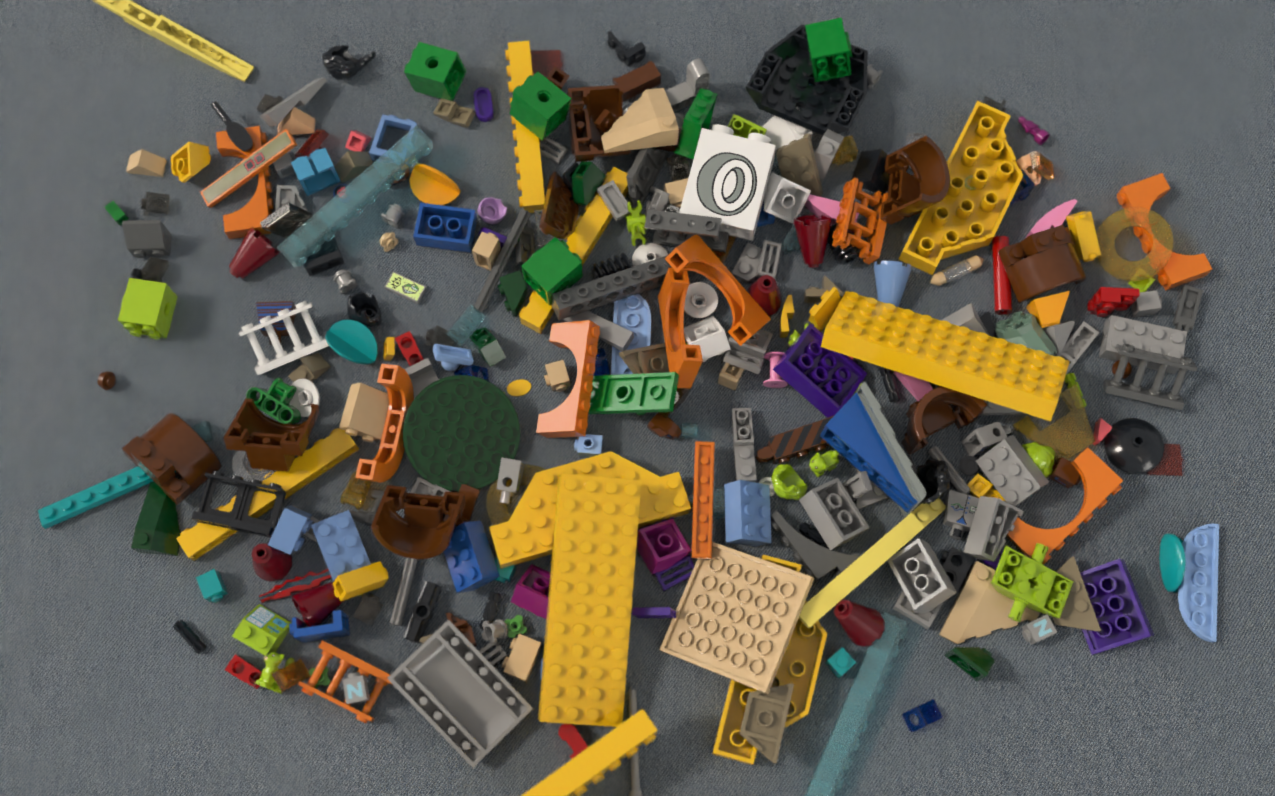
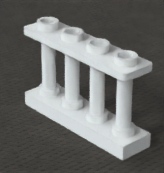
[239,301,329,375]

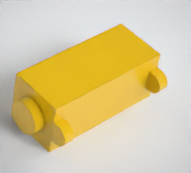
[1066,211,1101,262]
[332,561,389,601]

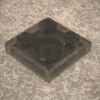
[260,202,314,239]

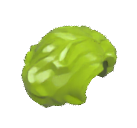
[1022,442,1056,478]
[771,464,808,500]

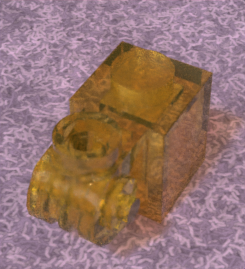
[831,135,858,166]

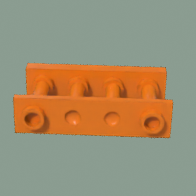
[298,640,393,724]

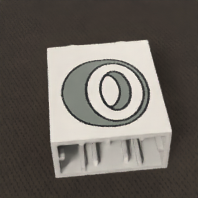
[679,124,776,241]

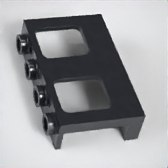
[192,471,286,538]

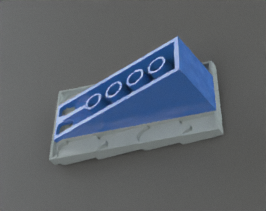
[820,381,926,518]

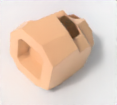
[1016,154,1041,187]

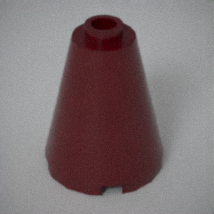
[794,215,831,267]
[229,227,281,279]
[747,275,782,317]
[252,543,292,581]
[292,581,345,627]
[834,600,885,647]

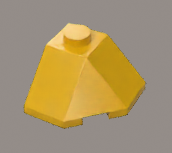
[171,142,211,183]

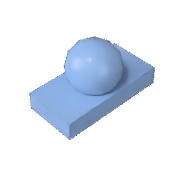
[433,344,474,371]

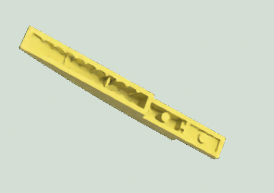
[92,0,254,82]
[799,498,946,629]

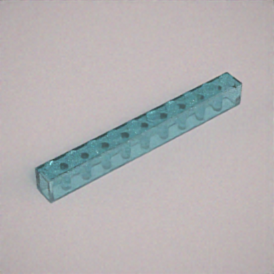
[276,125,433,268]
[804,612,908,796]

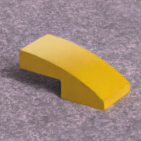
[779,295,794,338]
[967,474,1006,502]

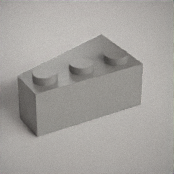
[964,496,1024,561]

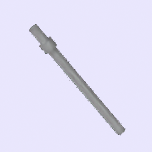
[628,690,642,796]

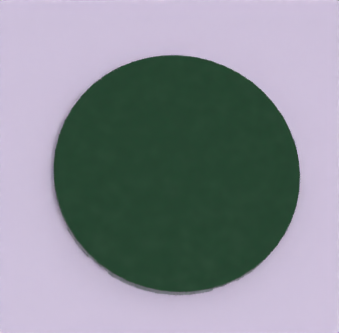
[403,375,520,492]

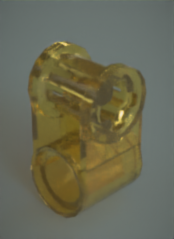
[340,471,372,510]

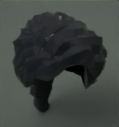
[322,45,376,80]
[916,459,951,504]

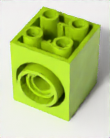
[118,278,178,340]

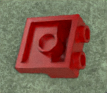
[1087,287,1140,317]

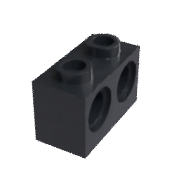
[940,547,974,596]

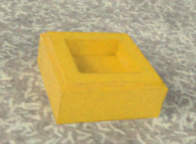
[383,337,395,361]

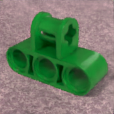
[246,377,301,425]

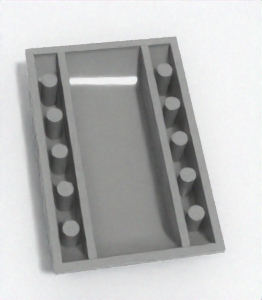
[387,620,533,768]

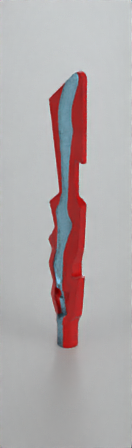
[259,568,331,603]

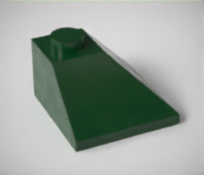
[944,647,995,681]

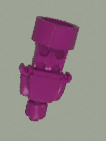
[1018,116,1050,145]

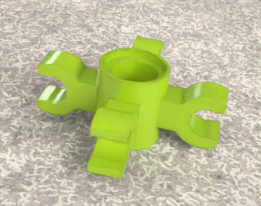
[626,200,647,246]

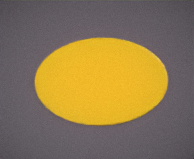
[507,379,531,396]

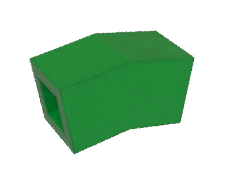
[104,200,129,226]

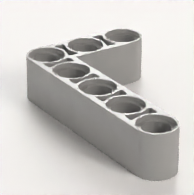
[623,58,710,115]

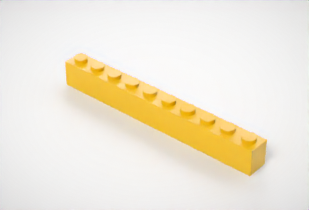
[505,40,545,213]
[519,167,629,334]
[176,428,359,561]

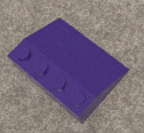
[773,323,867,418]
[1080,559,1154,655]

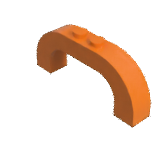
[355,364,414,483]

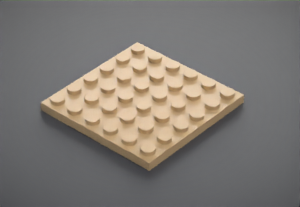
[660,542,814,694]

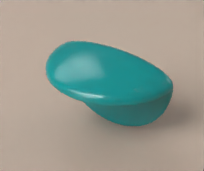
[325,319,378,365]
[1159,533,1186,592]

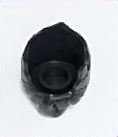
[347,292,382,327]

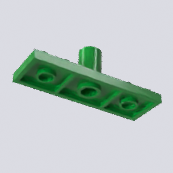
[588,372,679,415]

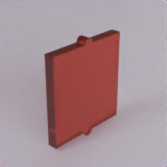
[531,50,563,78]
[1147,444,1183,476]

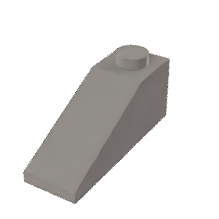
[814,129,844,184]

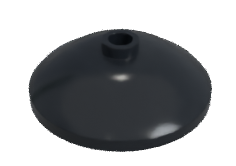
[1104,418,1164,474]

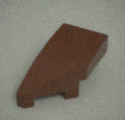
[446,613,477,647]

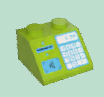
[232,604,291,656]

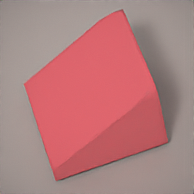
[345,130,371,152]
[1092,418,1112,446]

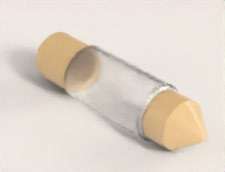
[930,255,984,286]

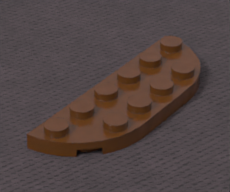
[539,171,579,239]

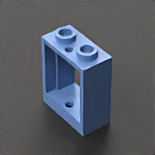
[369,114,420,166]

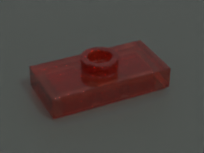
[295,129,329,158]

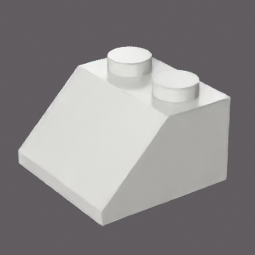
[762,107,813,152]
[764,172,811,224]
[684,316,730,362]

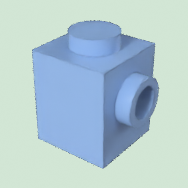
[574,434,603,458]

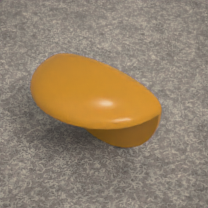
[410,163,461,205]

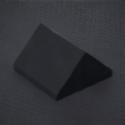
[851,149,890,195]

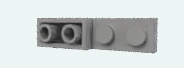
[732,408,757,482]

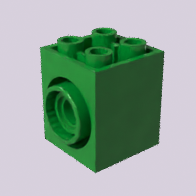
[805,17,852,82]
[404,42,466,101]
[509,72,572,141]
[521,237,583,306]

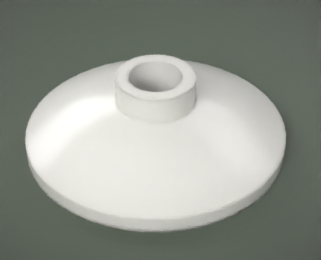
[632,243,668,267]
[684,282,718,318]
[289,379,320,417]

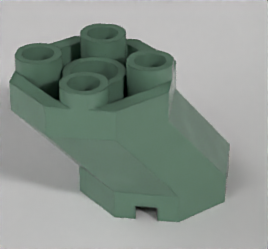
[995,311,1057,356]

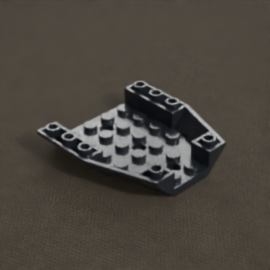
[746,24,868,135]

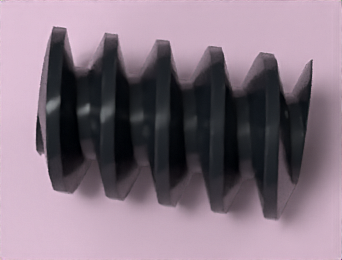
[827,223,860,264]
[590,253,631,280]

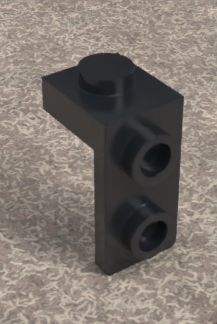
[607,31,645,67]

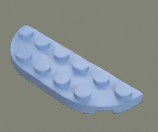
[611,294,651,375]
[1178,524,1219,642]

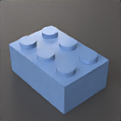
[724,480,771,547]
[311,510,371,581]

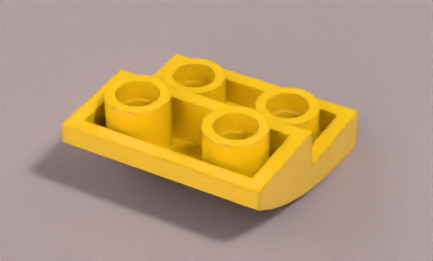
[808,287,841,332]

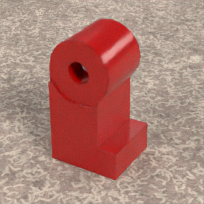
[395,331,424,366]
[225,654,262,689]
[558,723,589,759]

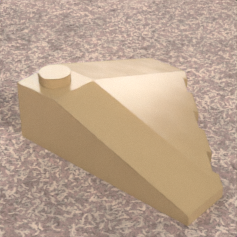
[601,88,679,153]
[939,561,1040,644]

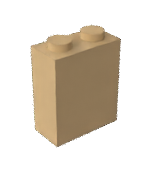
[339,383,389,443]

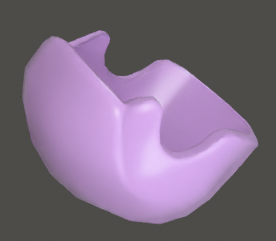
[478,197,507,225]

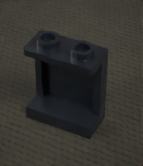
[292,218,345,276]

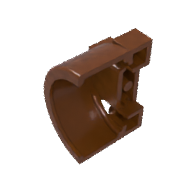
[567,85,631,162]
[880,136,950,225]
[998,225,1087,303]
[901,386,988,455]
[223,399,319,472]
[122,413,222,505]
[371,485,466,559]

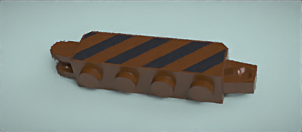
[756,416,834,464]

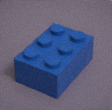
[413,203,477,253]
[444,521,500,593]

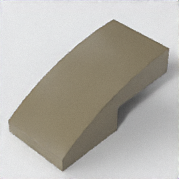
[433,99,476,128]

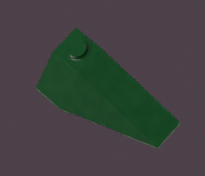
[131,481,181,556]

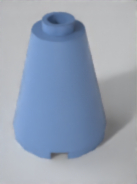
[874,261,912,307]

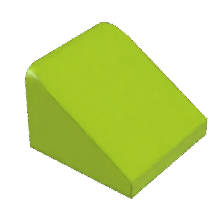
[1128,268,1155,293]

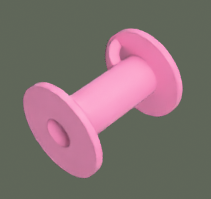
[763,352,788,388]

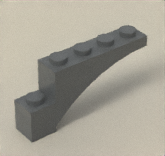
[771,511,859,583]

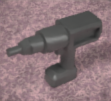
[340,489,384,526]

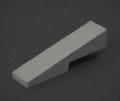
[260,77,327,127]
[562,311,634,351]
[1056,321,1100,374]

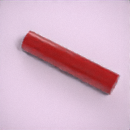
[992,236,1012,315]

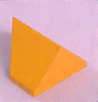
[1026,291,1070,328]

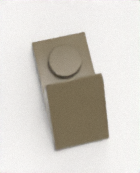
[804,276,844,303]
[288,353,331,382]

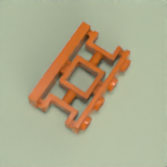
[832,177,888,264]

